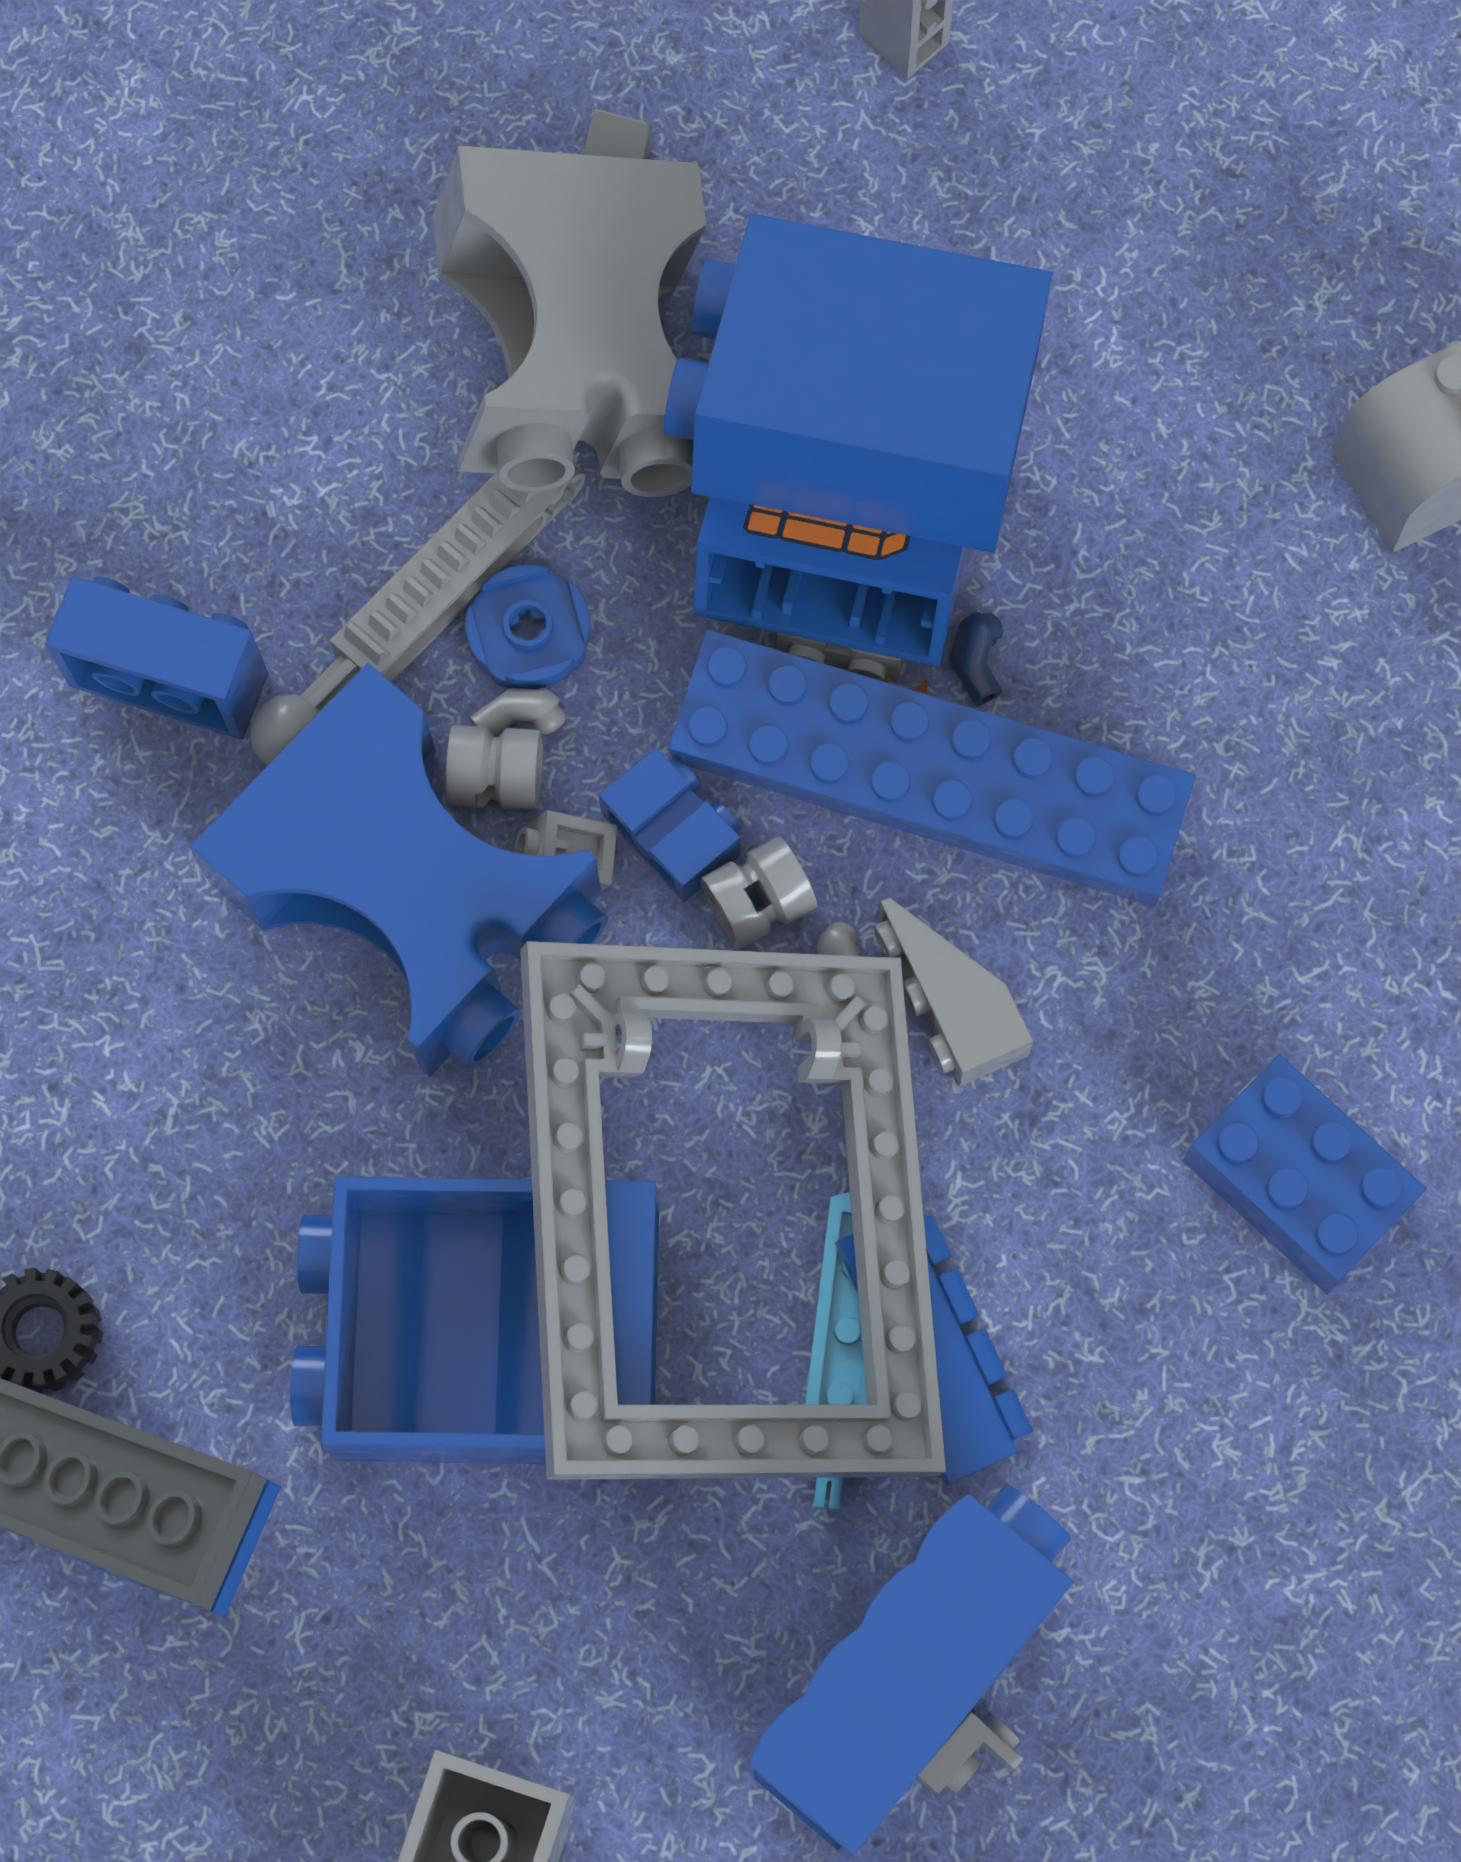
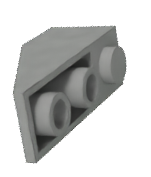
[873,897,1033,1087]

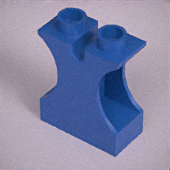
[189,663,608,1077]

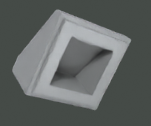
[583,110,653,159]

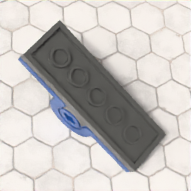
[0,1379,281,1618]

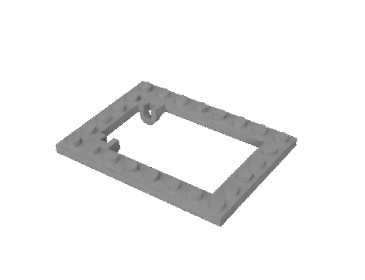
[520,941,946,1480]

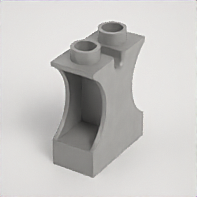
[432,146,706,497]

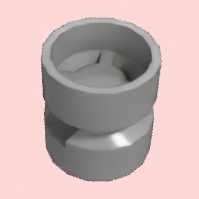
[446,725,543,811]
[700,836,818,951]

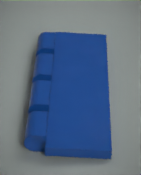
[835,1215,1033,1485]

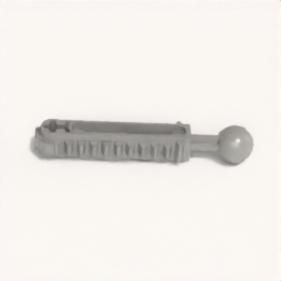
[249,449,586,766]

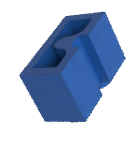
[598,747,742,903]

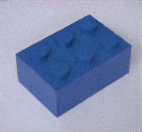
[45,576,269,740]
[1182,1054,1427,1295]

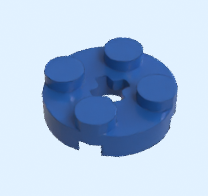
[465,564,591,689]

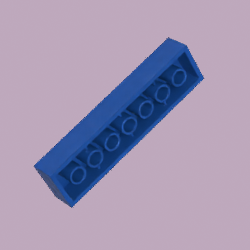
[668,629,1196,907]

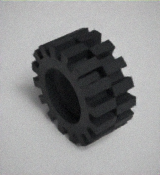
[0,1268,103,1393]

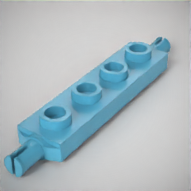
[805,1192,867,1512]

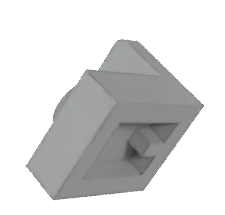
[514,810,617,891]
[916,1712,1023,1796]

